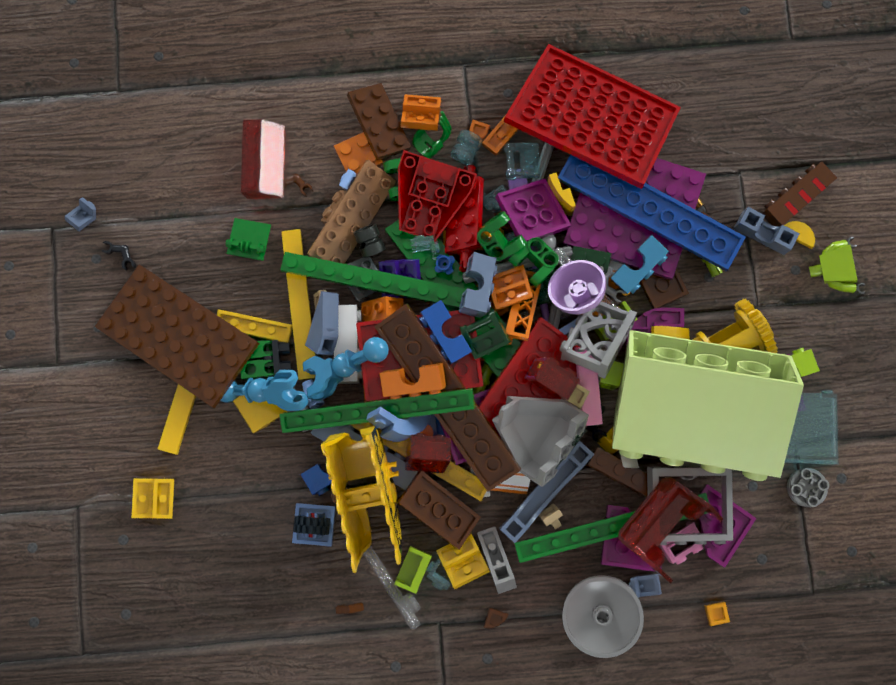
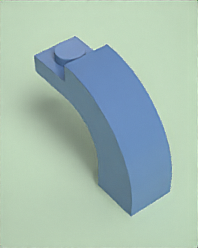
[366,407,431,442]

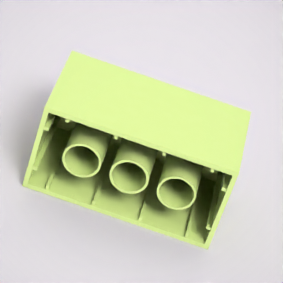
[612,330,804,481]

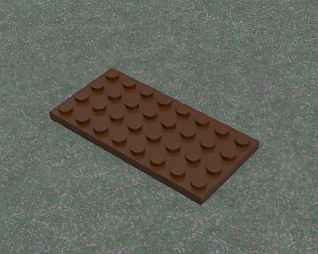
[94,264,260,408]

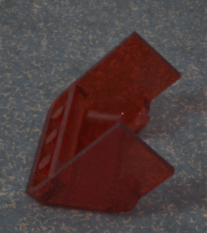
[618,477,723,584]

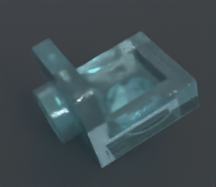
[483,184,507,214]
[410,235,440,260]
[426,559,451,590]

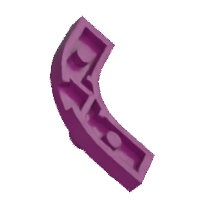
[625,308,684,353]

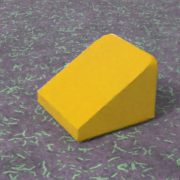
[598,427,618,455]

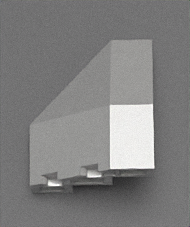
[492,396,589,487]

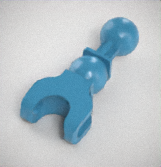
[302,337,389,401]
[220,370,309,411]

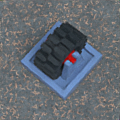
[292,503,336,546]

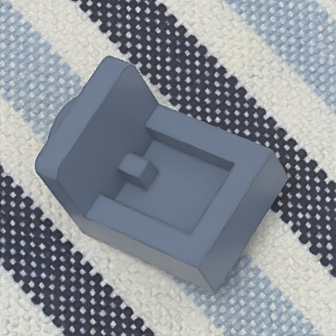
[65,197,96,231]
[629,574,662,598]

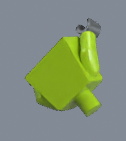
[809,237,865,295]

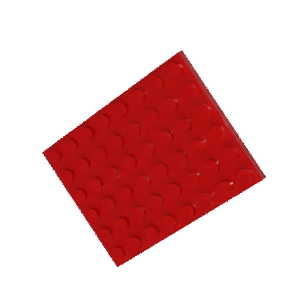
[503,44,681,189]

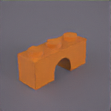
[380,363,446,400]

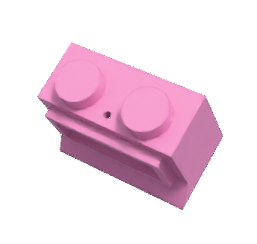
[658,521,703,565]

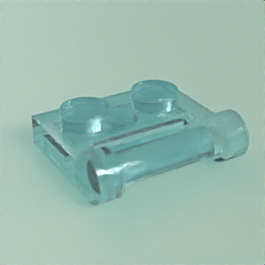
[504,143,540,180]

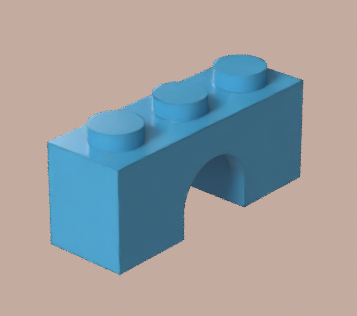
[610,235,669,294]

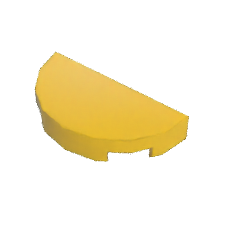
[784,221,815,249]

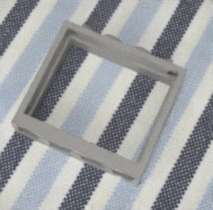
[647,466,733,545]

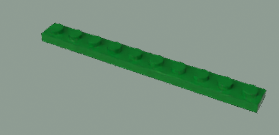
[280,252,466,308]
[279,388,476,433]
[514,493,712,563]

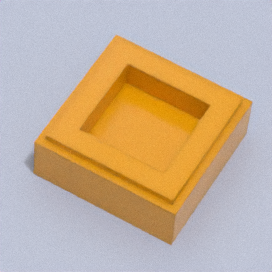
[704,601,730,626]

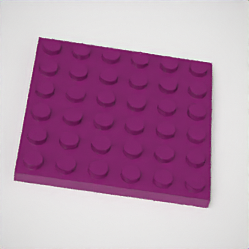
[563,158,706,280]

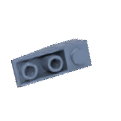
[305,291,339,355]

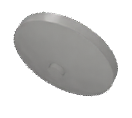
[562,575,644,658]

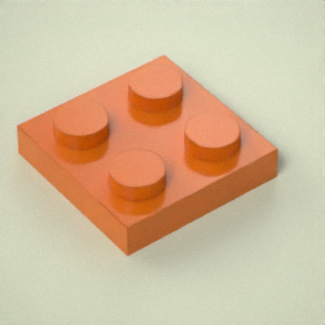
[334,132,383,174]

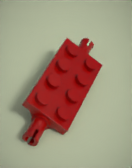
[445,165,484,272]

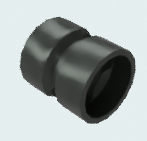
[353,224,386,258]

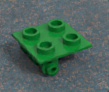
[226,218,271,261]

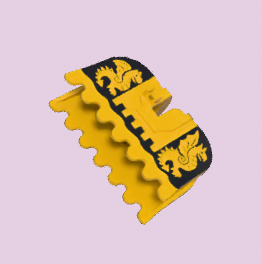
[321,426,402,573]

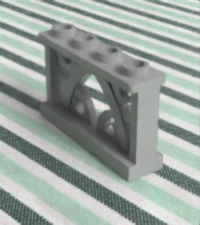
[560,301,637,379]

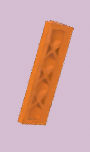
[506,270,541,345]

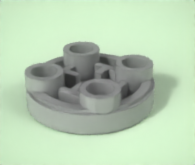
[787,468,829,507]

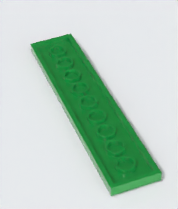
[385,220,520,378]

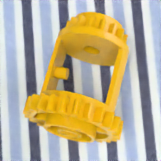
[692,298,778,353]

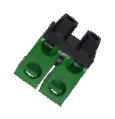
[241,340,292,381]

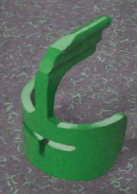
[413,111,452,159]

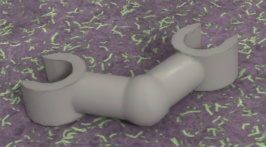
[600,266,625,302]

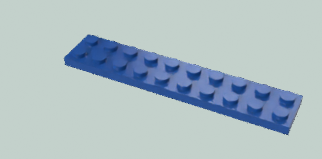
[558,155,746,271]

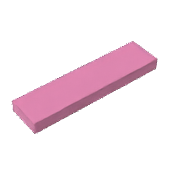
[575,347,603,426]

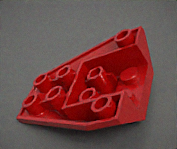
[398,150,477,242]

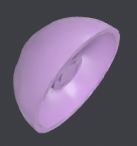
[548,260,606,315]

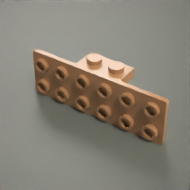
[307,160,396,264]

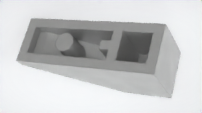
[477,526,517,594]

